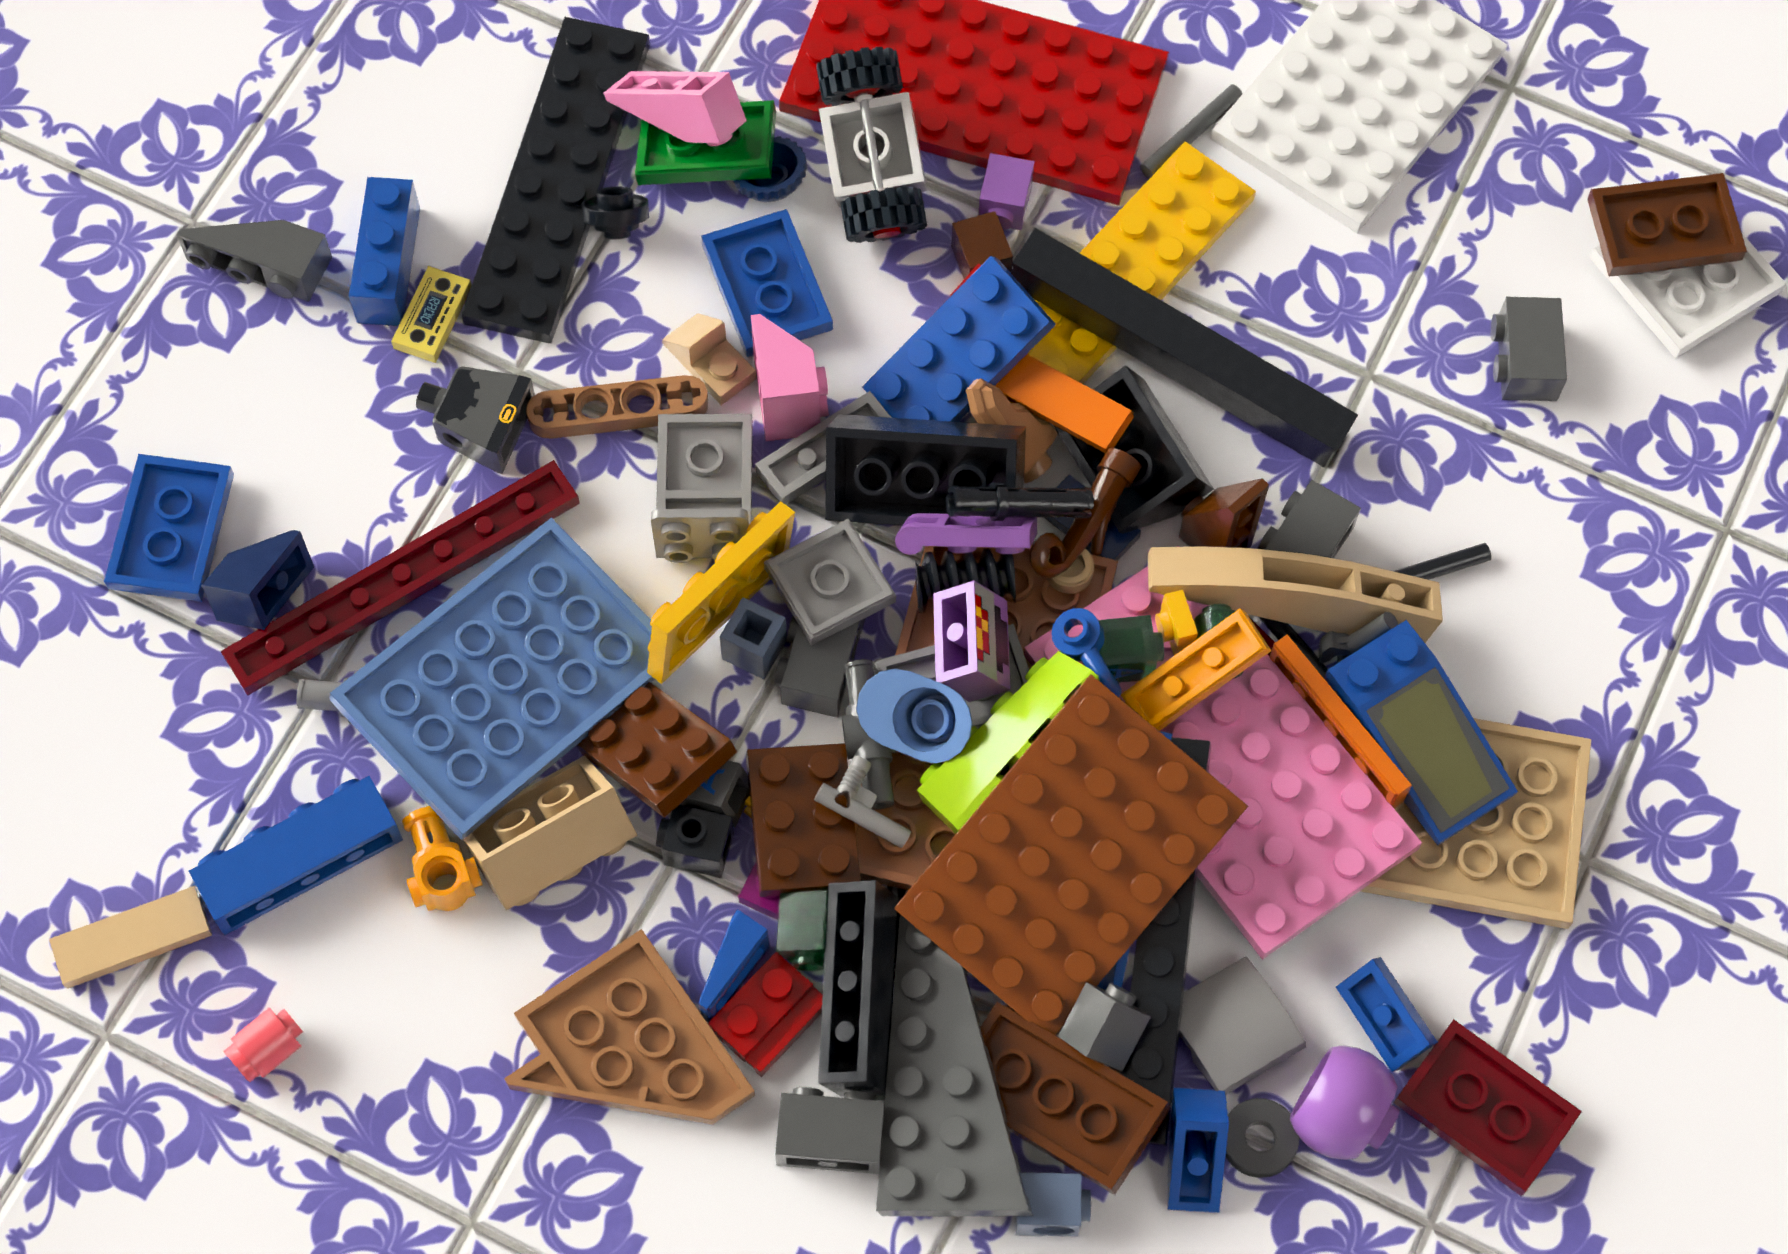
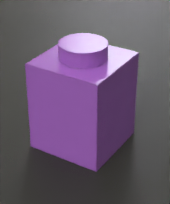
[978,153,1034,231]

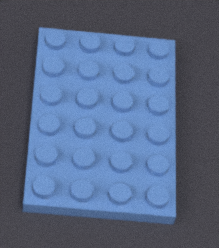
[330,517,655,840]

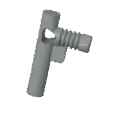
[814,756,911,848]

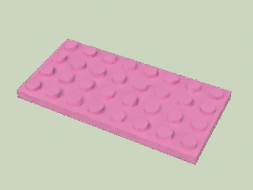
[1023,546,1422,960]

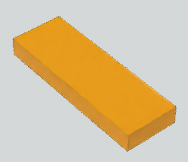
[1120,608,1271,731]

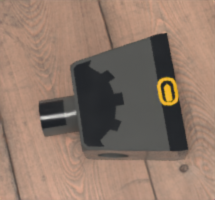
[416,366,535,474]

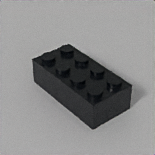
[825,414,1026,526]

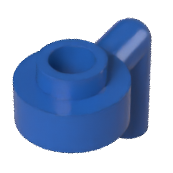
[1052,608,1122,697]

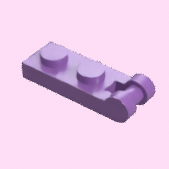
[895,513,1037,555]

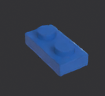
[1336,957,1438,1072]

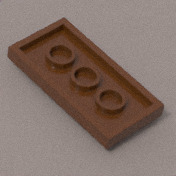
[980,1001,1171,1195]

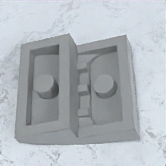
[1179,956,1306,1095]

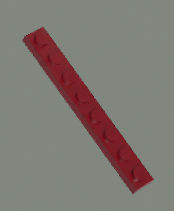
[221,460,580,696]

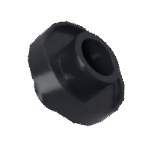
[582,186,649,239]

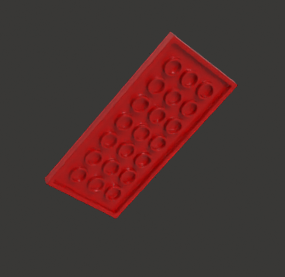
[779,0,1169,205]

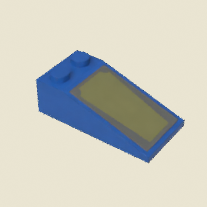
[1324,620,1518,846]

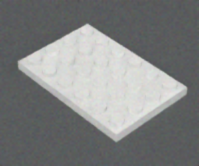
[1211,0,1508,233]

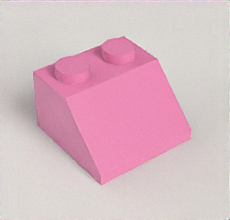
[751,314,829,441]

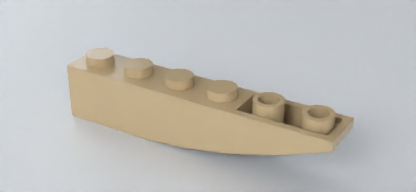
[1148,546,1443,643]

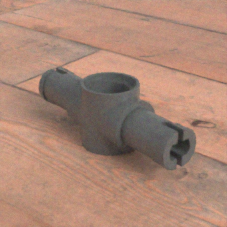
[842,659,897,810]

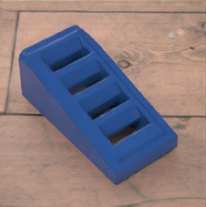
[699,910,770,1022]

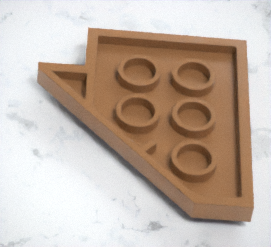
[504,929,755,1125]

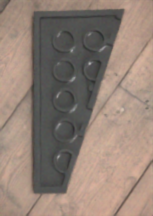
[876,916,1033,1216]

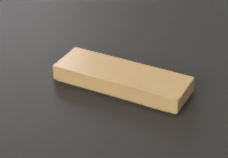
[49,886,212,989]

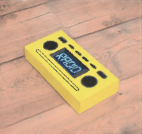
[391,266,472,363]

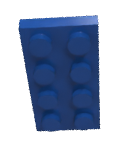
[862,256,1056,422]

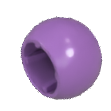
[1290,1045,1400,1160]

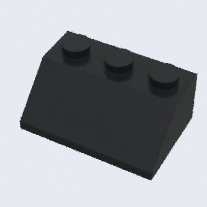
[1053,365,1214,534]

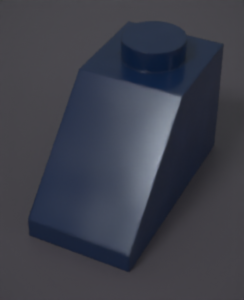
[202,530,315,630]

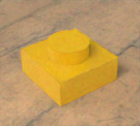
[1155,590,1198,656]

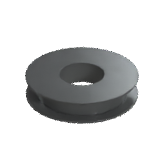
[1226,1098,1299,1178]

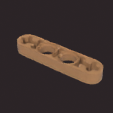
[526,375,709,439]

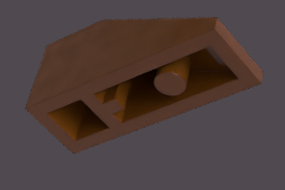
[1178,478,1269,548]

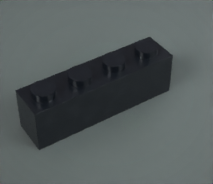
[818,880,897,1096]

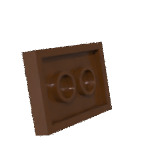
[1587,173,1747,277]
[576,682,737,818]
[746,743,861,897]

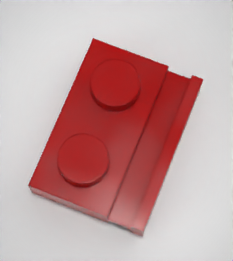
[708,952,823,1077]

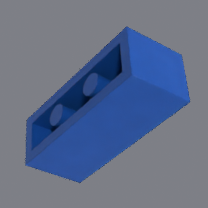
[349,177,420,326]

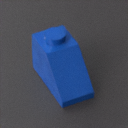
[1167,1088,1229,1213]

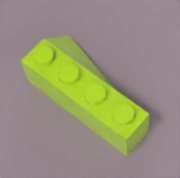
[917,651,1099,834]

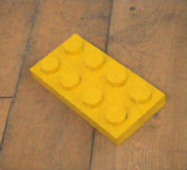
[647,501,795,684]

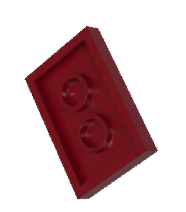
[1393,1019,1582,1197]

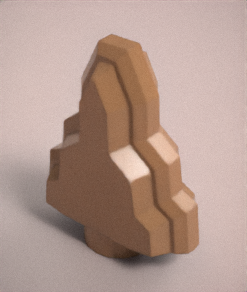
[966,378,1058,484]

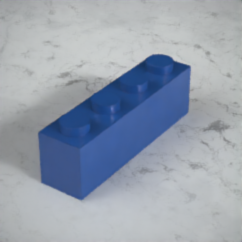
[189,776,403,936]

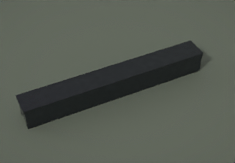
[1011,228,1359,467]

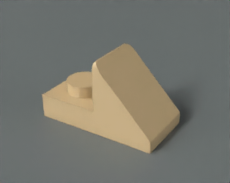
[662,313,756,405]

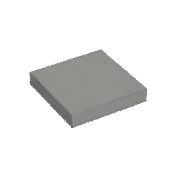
[764,519,896,646]

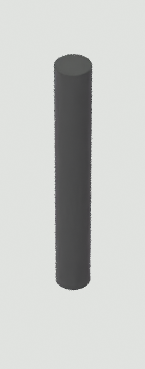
[1140,84,1243,179]

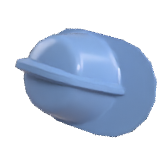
[857,668,973,763]

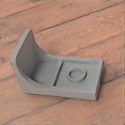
[651,414,753,563]

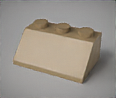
[462,755,637,910]

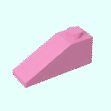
[604,71,747,146]

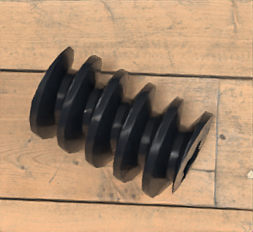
[915,548,1016,613]

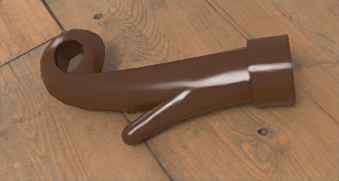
[1030,448,1141,578]

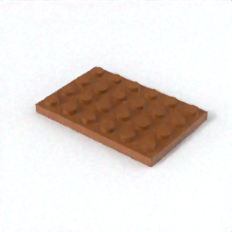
[894,674,1248,1035]

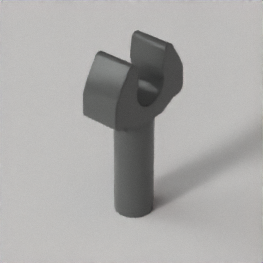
[1319,612,1398,664]

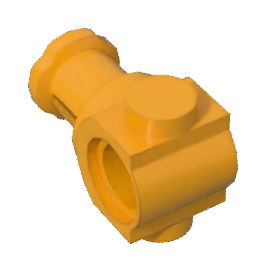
[402,806,483,911]

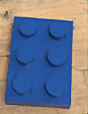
[701,209,833,358]
[104,454,234,602]

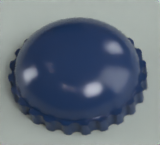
[733,136,807,202]

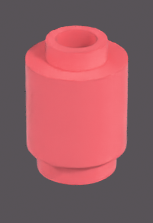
[224,1007,303,1082]

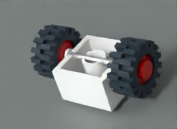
[816,47,927,243]

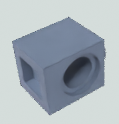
[1016,1172,1091,1237]

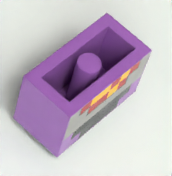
[933,581,1011,702]

